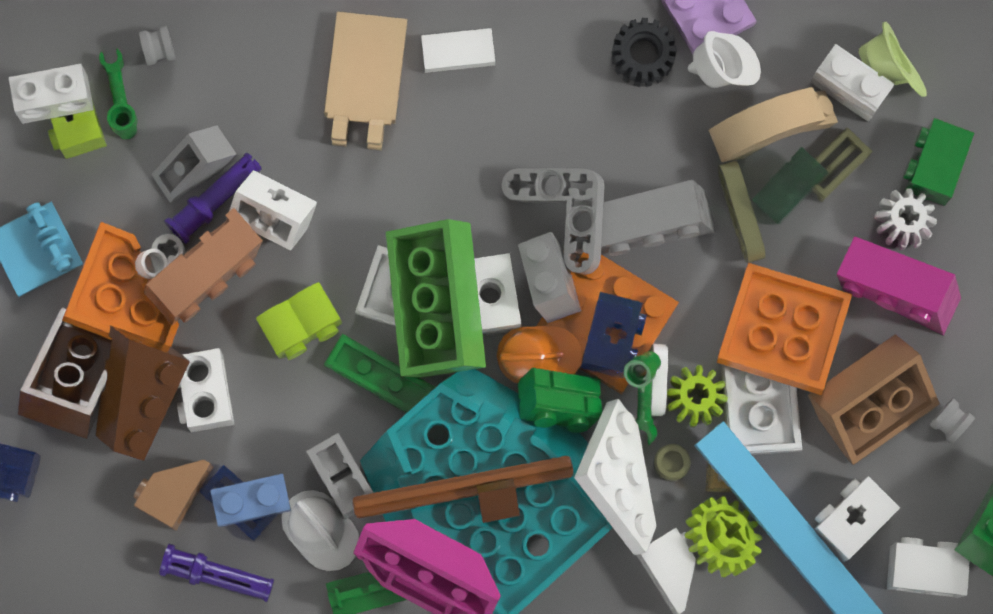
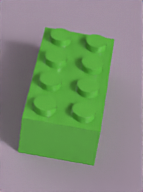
[386,219,486,378]

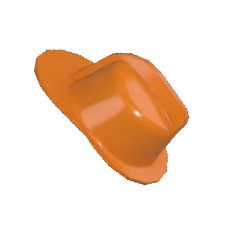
[497,326,583,383]

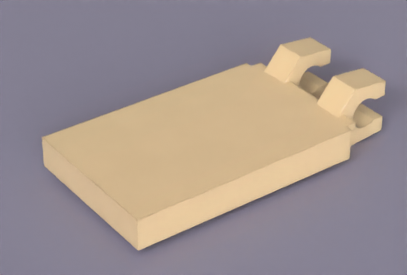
[324,12,407,151]

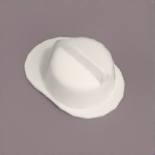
[687,31,761,88]
[281,490,359,571]

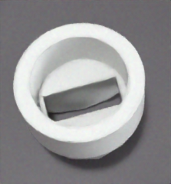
[135,248,168,279]

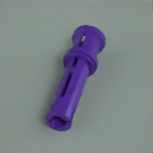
[164,152,262,245]
[159,543,274,602]

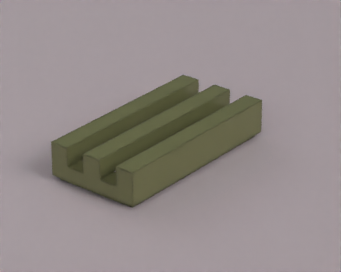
[797,127,873,203]

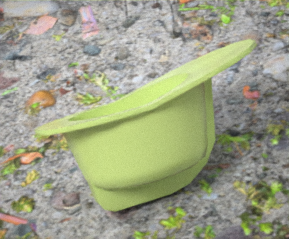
[859,22,927,97]

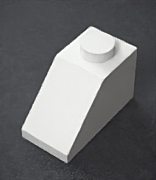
[637,528,696,614]

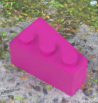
[837,236,961,336]

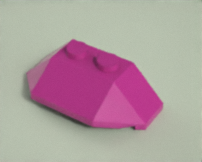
[353,519,501,614]

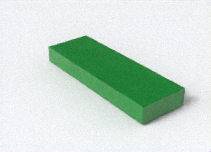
[324,333,436,413]

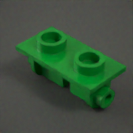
[326,572,406,614]

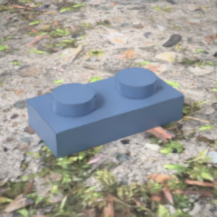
[210,474,291,527]

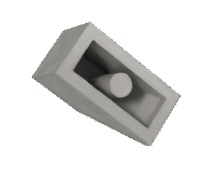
[151,125,236,203]

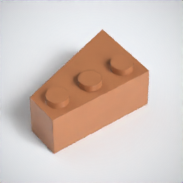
[144,208,263,325]

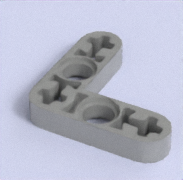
[501,168,605,275]

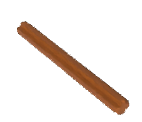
[352,456,573,519]

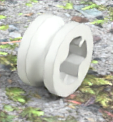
[151,234,186,266]

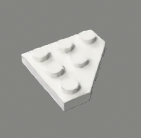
[574,399,656,555]

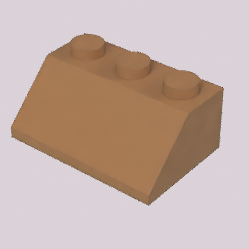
[808,334,940,465]

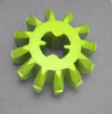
[667,365,728,428]

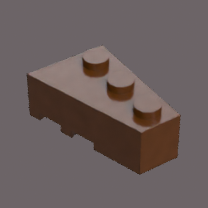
[95,325,190,461]

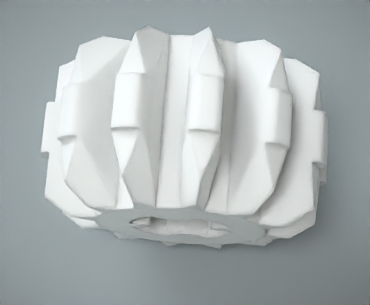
[874,188,937,250]

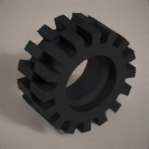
[611,18,677,87]

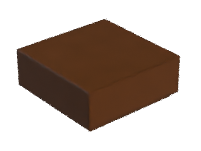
[476,479,520,523]

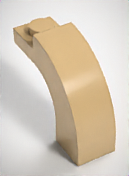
[709,87,838,162]

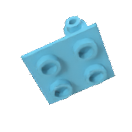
[0,201,83,297]

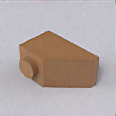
[133,460,214,531]

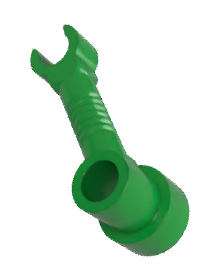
[99,48,138,140]
[624,351,661,445]

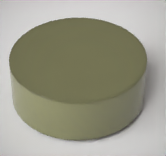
[653,444,691,482]

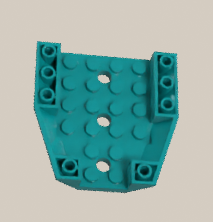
[360,369,613,614]

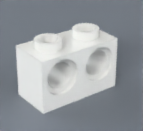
[9,64,94,124]
[177,348,234,433]

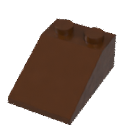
[18,307,112,439]

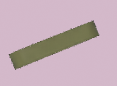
[718,161,765,263]

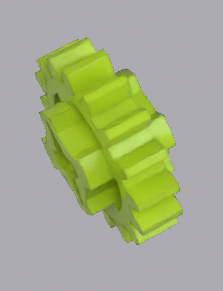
[684,496,762,577]

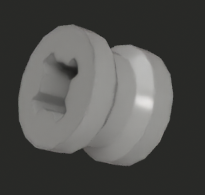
[139,25,176,66]
[929,398,976,444]

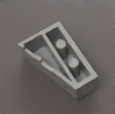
[590,180,716,256]

